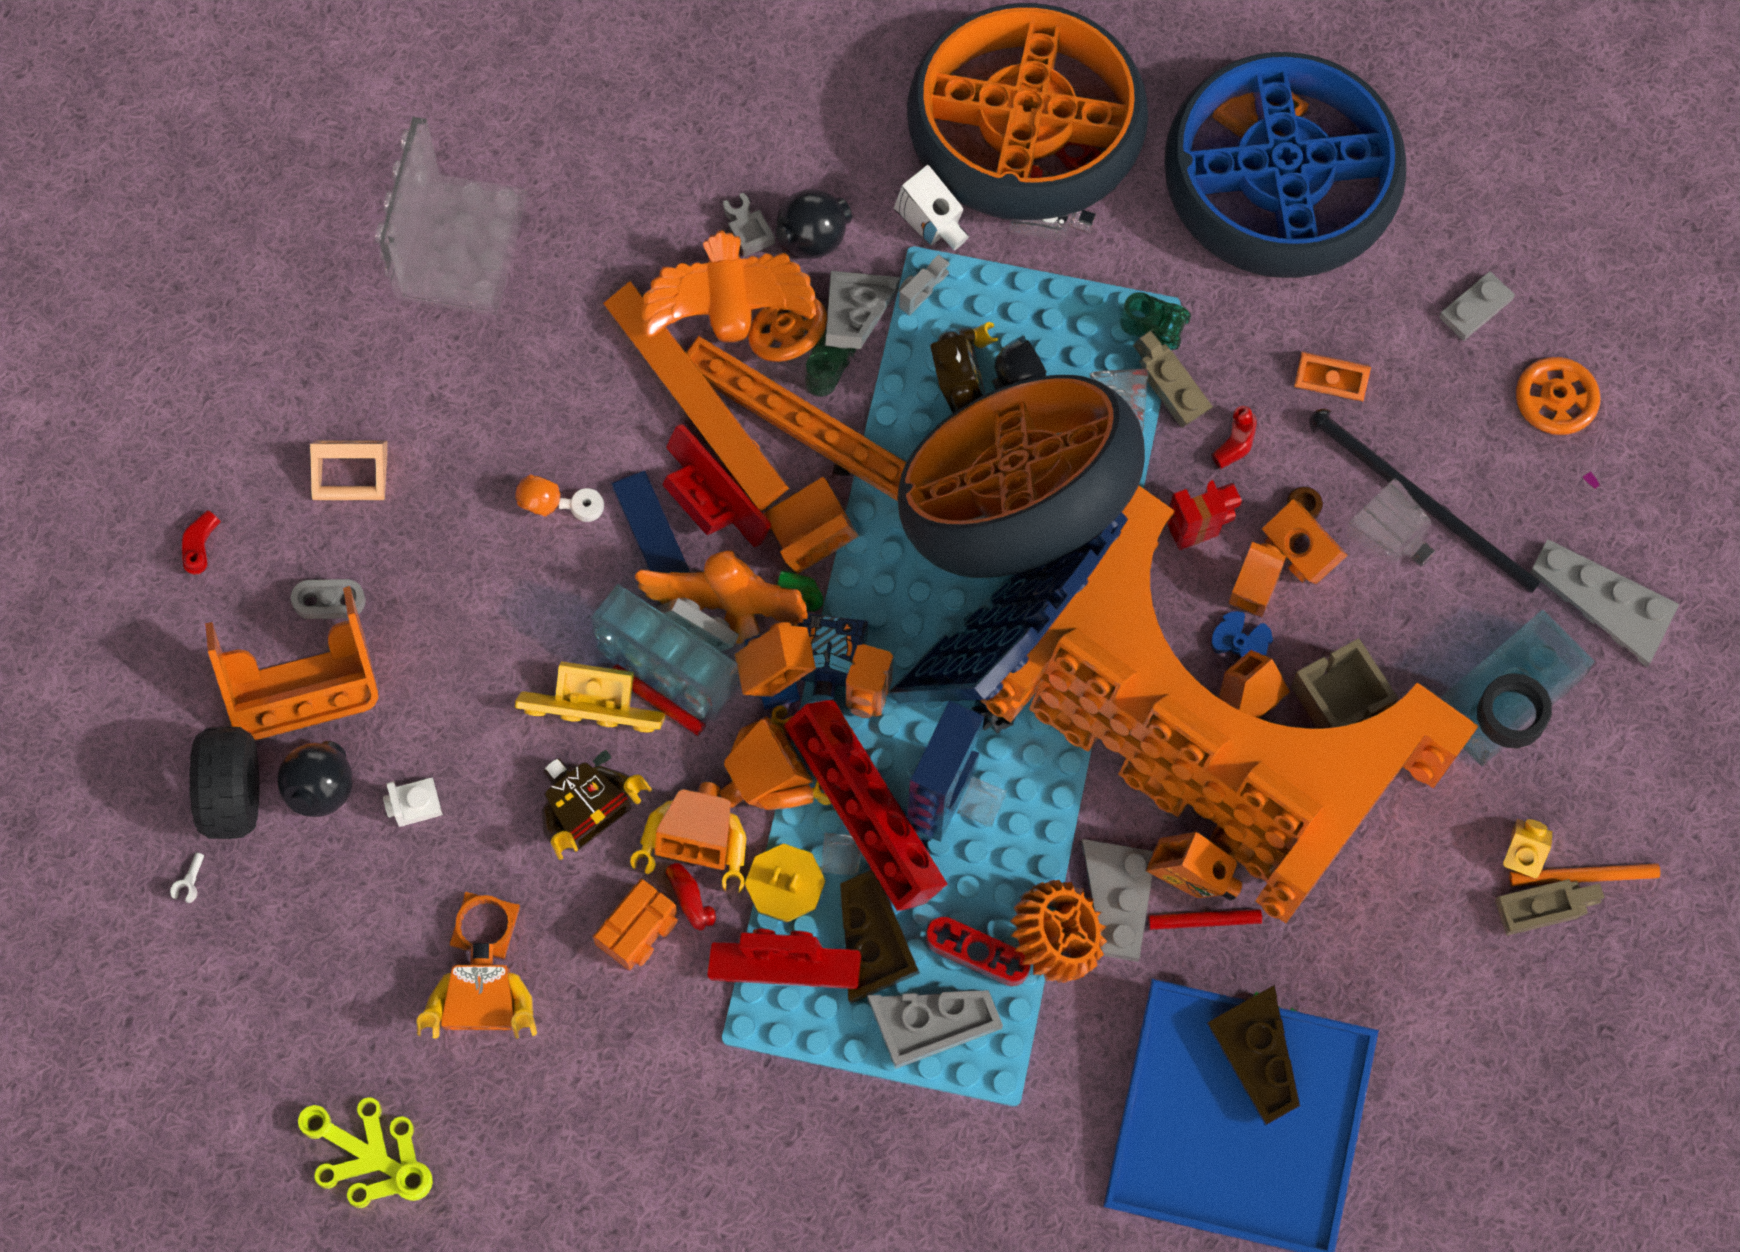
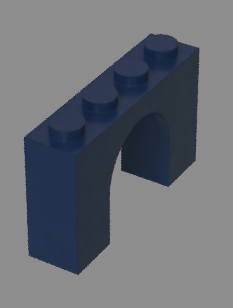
[907,701,984,842]

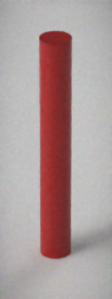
[612,663,706,736]
[1148,909,1262,930]

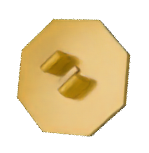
[745,843,826,923]

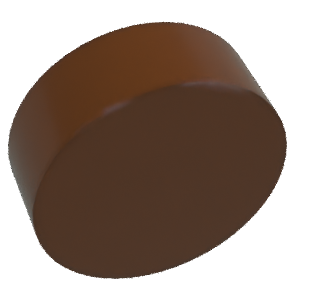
[1286,487,1323,520]

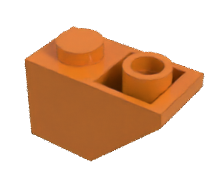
[1228,542,1286,617]
[1219,650,1290,718]

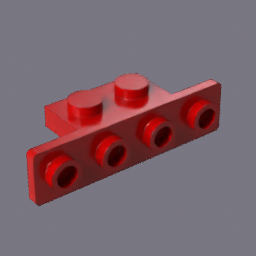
[662,424,771,547]
[707,928,861,989]

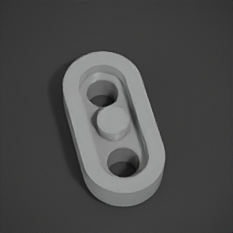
[291,579,366,619]

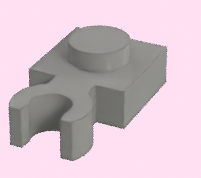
[723,193,775,257]
[899,255,950,316]

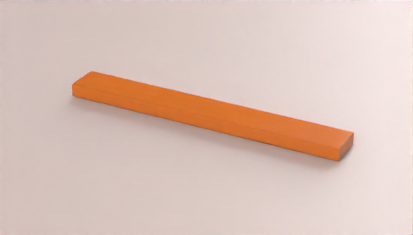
[603,281,790,511]
[686,336,906,501]

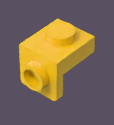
[1503,818,1552,878]

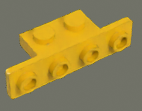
[515,661,665,732]

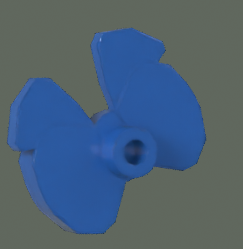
[1211,611,1273,659]

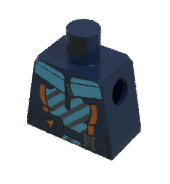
[798,613,868,702]

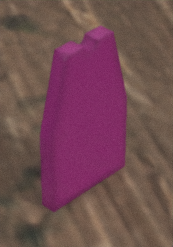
[1583,471,1600,489]

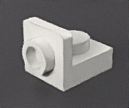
[383,777,443,827]

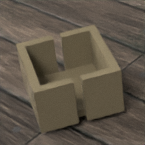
[1291,638,1399,729]

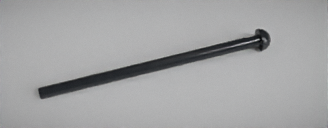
[1309,408,1541,593]

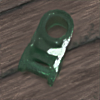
[1120,292,1191,350]
[805,326,856,397]

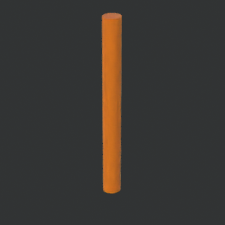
[1509,863,1660,886]

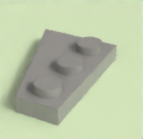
[825,271,900,349]
[1081,839,1154,962]
[868,990,1003,1069]

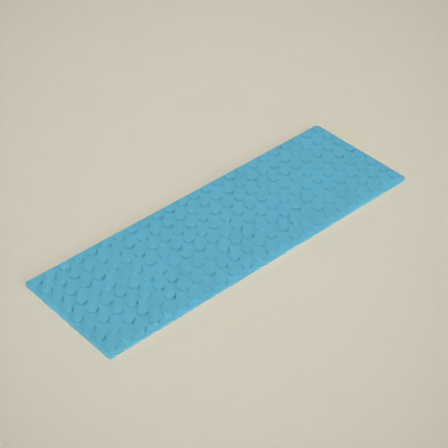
[722,246,1181,1107]

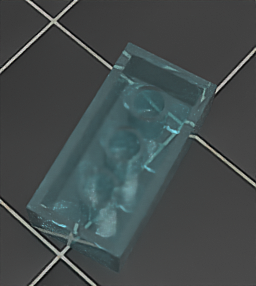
[591,584,740,722]
[1440,610,1595,767]

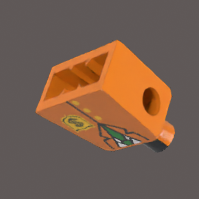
[1146,832,1242,901]

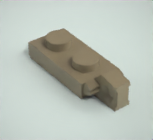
[1133,331,1213,428]
[1495,879,1605,936]

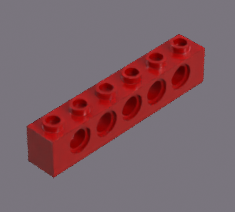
[784,699,948,911]

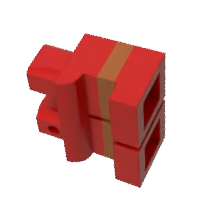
[1166,480,1242,551]

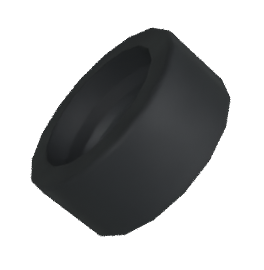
[1477,673,1552,749]

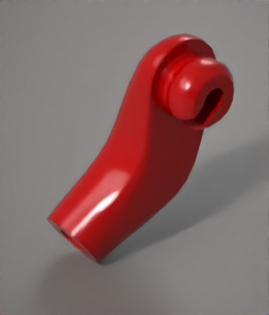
[1211,406,1257,470]
[182,510,221,575]
[666,863,716,931]

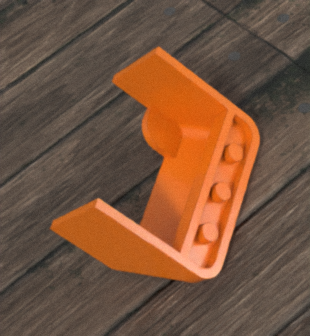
[205,586,378,740]

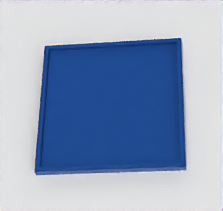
[1103,979,1379,1252]

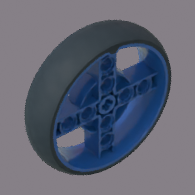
[1164,52,1406,278]

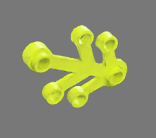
[298,1097,433,1208]

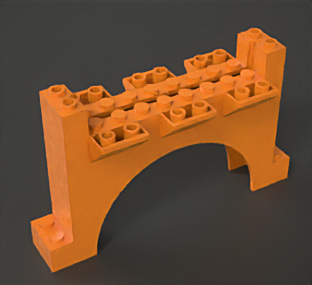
[981,485,1479,924]

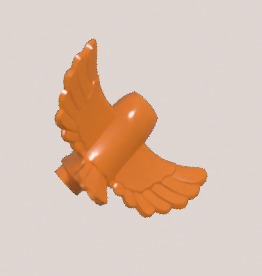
[641,230,816,342]
[635,550,808,644]

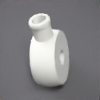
[559,488,604,522]

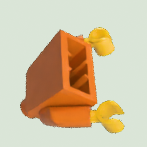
[719,705,831,810]

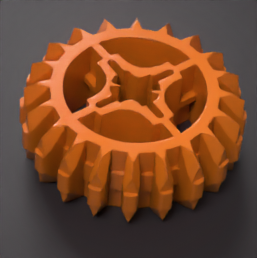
[1010,880,1107,983]

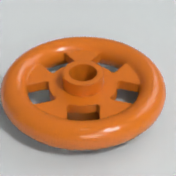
[748,298,827,362]
[1516,357,1600,435]

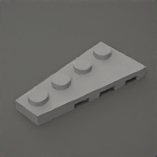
[1530,539,1679,667]

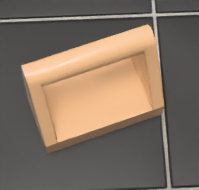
[310,440,388,500]

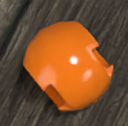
[515,474,561,517]

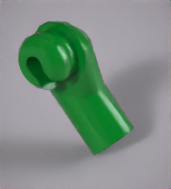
[778,571,823,612]

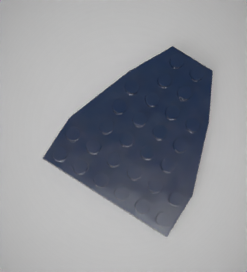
[888,512,1128,703]

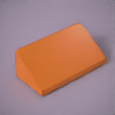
[1294,351,1371,402]

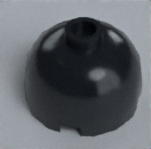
[991,335,1047,390]

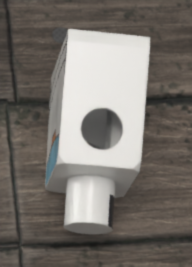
[894,165,969,250]

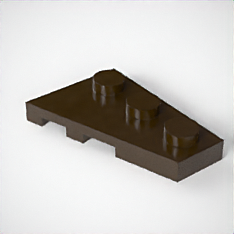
[840,870,920,1004]
[1206,985,1300,1126]

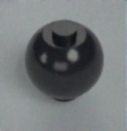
[776,189,852,259]
[277,741,353,817]

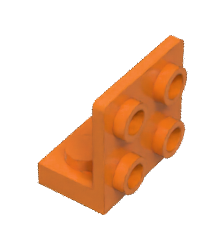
[764,477,859,574]

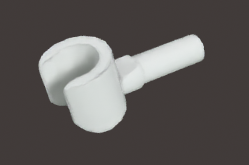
[170,852,204,903]

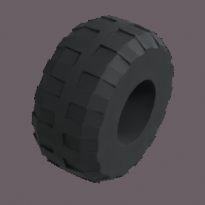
[189,726,260,839]

